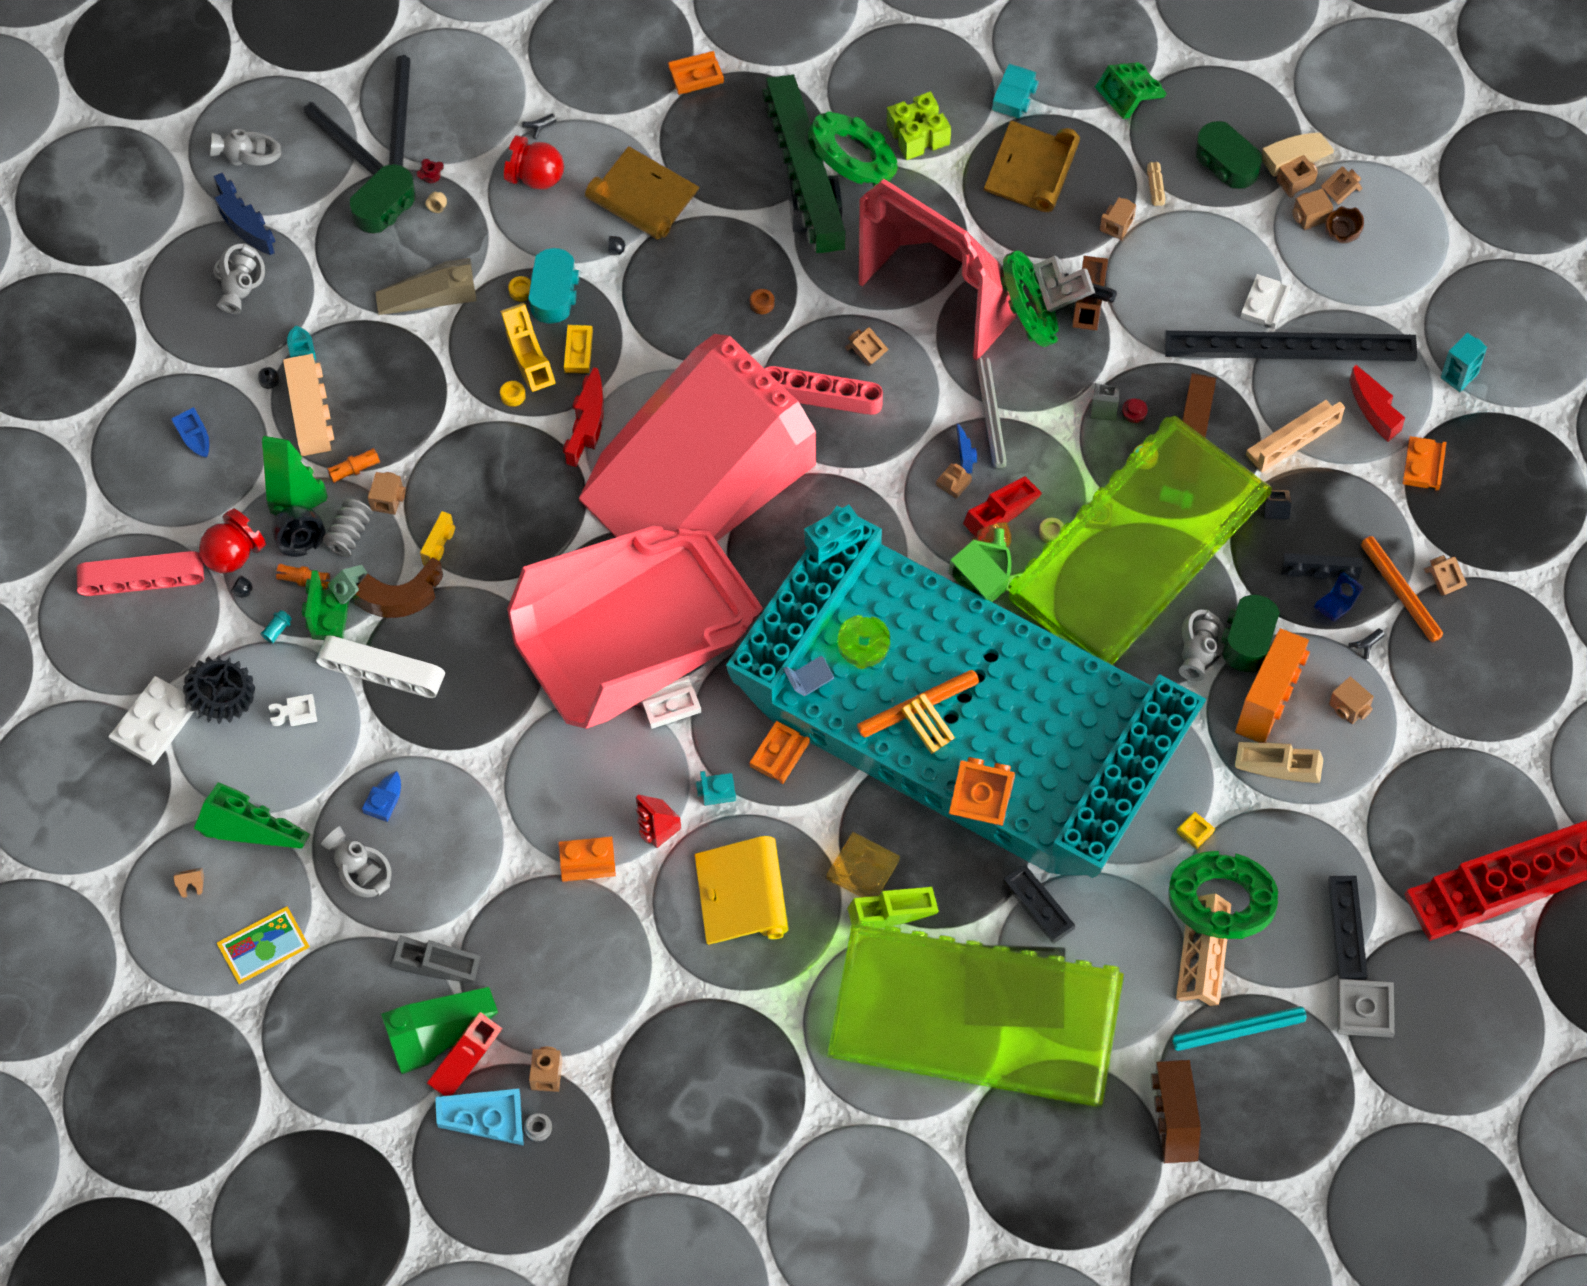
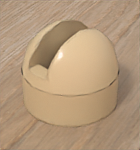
[425,192,447,213]

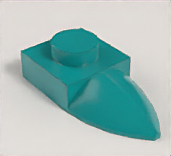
[287,326,316,361]

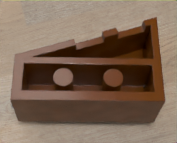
[1151,1060,1201,1164]

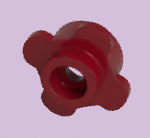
[417,159,444,183]

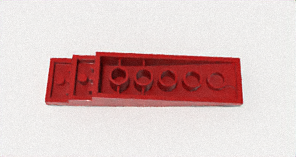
[1404,820,1587,941]

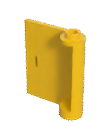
[695,836,788,945]

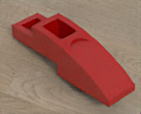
[563,367,604,467]

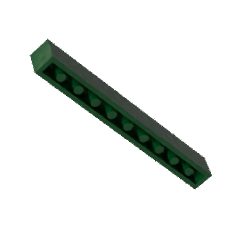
[762,74,846,254]

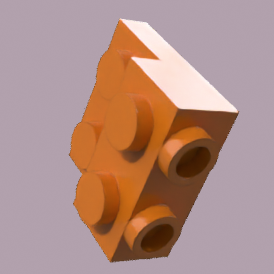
[949,757,1015,826]

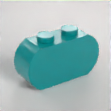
[529,248,580,324]

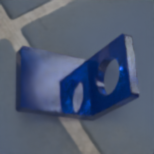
[1314,572,1364,622]

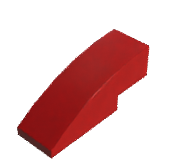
[1349,365,1406,442]
[963,476,1042,541]

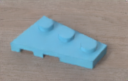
[435,1089,524,1146]

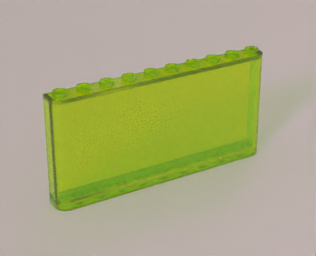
[1008,415,1272,665]
[827,921,1124,1108]

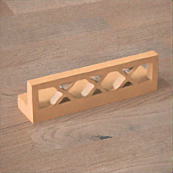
[1246,400,1345,473]
[1176,893,1231,1006]

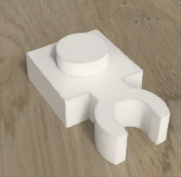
[269,694,317,726]

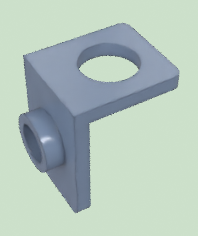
[783,656,834,696]

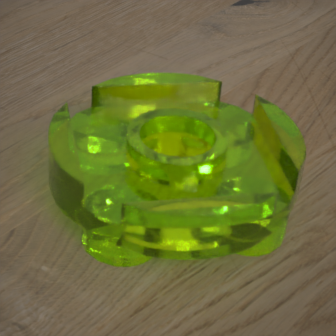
[837,615,890,669]

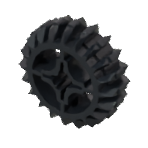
[183,655,255,724]

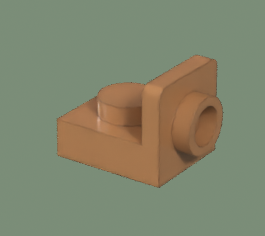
[1321,166,1363,205]
[845,327,889,367]
[1424,555,1467,596]

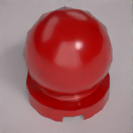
[504,135,564,190]
[199,508,266,574]

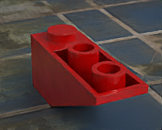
[635,794,681,848]
[426,1012,503,1096]

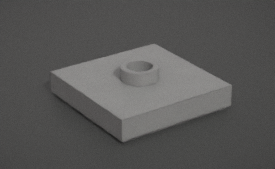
[1337,979,1395,1037]

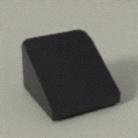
[1263,489,1292,519]

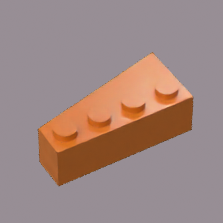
[1235,628,1310,743]

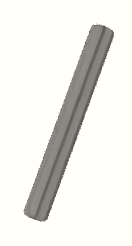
[976,357,1007,469]

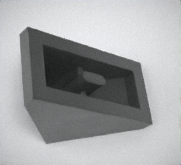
[1091,383,1120,421]

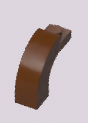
[1072,255,1108,331]
[353,557,443,618]

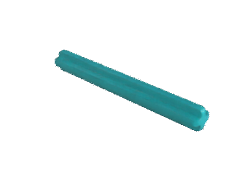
[1172,1006,1307,1051]

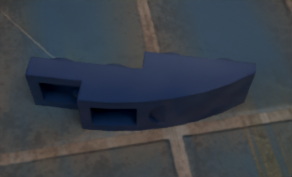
[213,173,275,255]

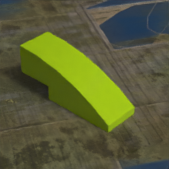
[847,887,939,932]

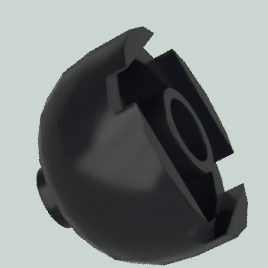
[272,505,326,557]

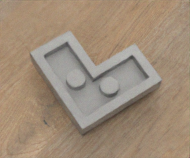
[1033,256,1095,312]

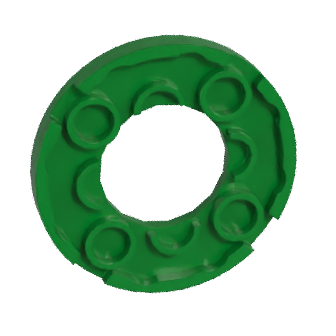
[808,111,898,187]
[1001,250,1059,347]
[1168,851,1279,939]

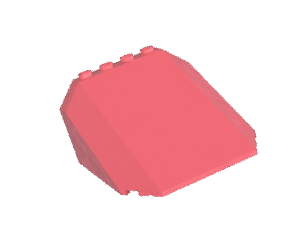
[859,179,1016,361]
[579,334,816,541]
[507,526,764,729]

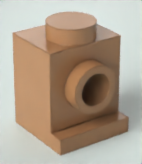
[1277,155,1318,198]
[1100,197,1136,240]

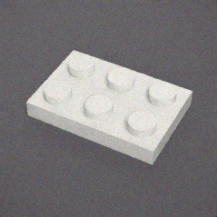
[109,676,194,765]

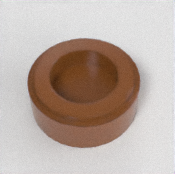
[750,289,775,314]

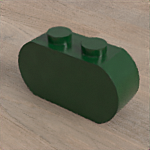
[1195,121,1262,189]
[350,164,416,233]
[1220,595,1280,672]

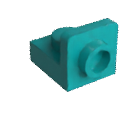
[696,771,736,806]

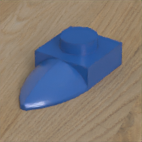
[172,407,209,458]
[956,423,977,473]
[362,771,401,822]

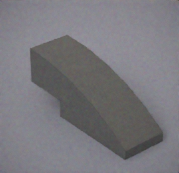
[389,935,481,983]

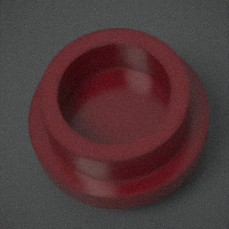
[1122,398,1148,423]

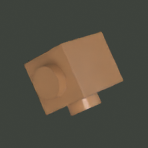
[1292,188,1333,230]
[368,472,406,515]
[1329,676,1374,725]
[529,1046,563,1092]

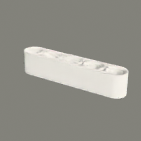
[316,636,445,698]

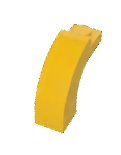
[500,303,556,392]

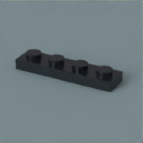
[1328,875,1368,980]

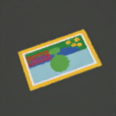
[217,906,310,984]

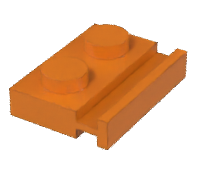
[668,51,724,95]
[1402,436,1446,490]
[749,721,810,784]
[559,836,616,882]

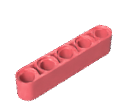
[765,366,883,415]
[77,551,204,596]

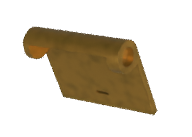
[983,120,1080,212]
[585,146,699,240]

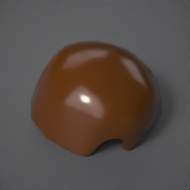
[1325,206,1364,244]

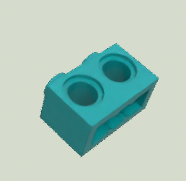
[1440,332,1487,392]
[804,504,863,564]

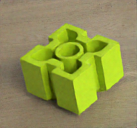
[886,91,951,161]

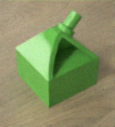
[948,528,1011,602]

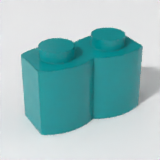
[992,63,1039,119]

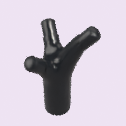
[522,113,556,139]
[1348,628,1385,659]

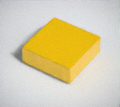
[1176,811,1215,850]

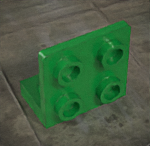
[1095,62,1167,119]
[302,570,349,640]

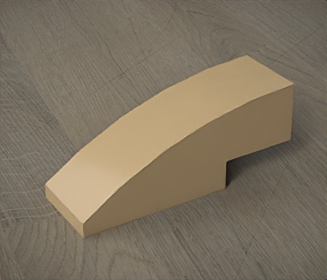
[1262,133,1334,177]
[1235,742,1323,783]

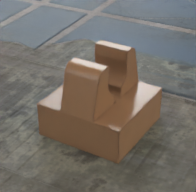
[936,463,972,499]
[173,867,204,898]

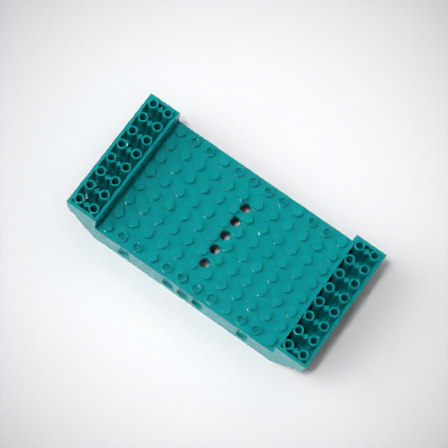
[726,506,1206,878]

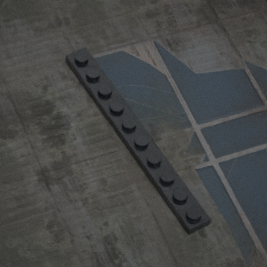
[1165,330,1417,361]

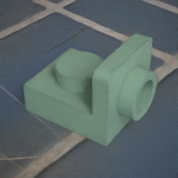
[328,565,367,604]

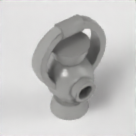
[209,129,281,165]
[217,243,265,314]
[1179,610,1225,681]
[320,826,392,897]

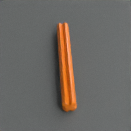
[1361,536,1443,642]
[857,670,979,738]

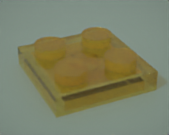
[826,832,900,897]

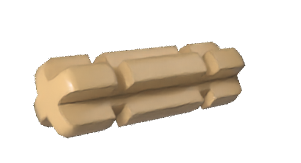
[1147,162,1165,206]

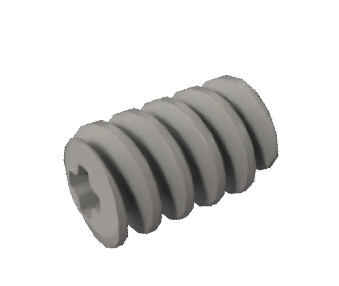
[323,499,373,558]

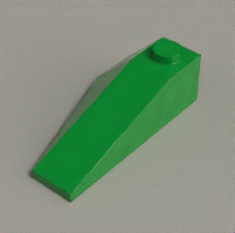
[262,436,328,516]
[194,782,310,849]
[381,987,498,1074]

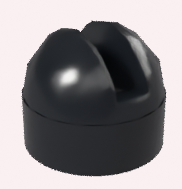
[608,236,625,256]
[258,367,279,389]
[230,575,253,598]

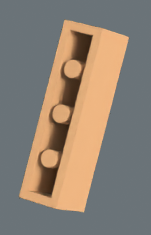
[283,354,334,456]

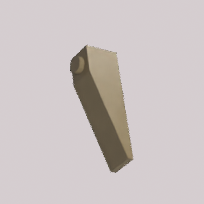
[376,258,477,315]

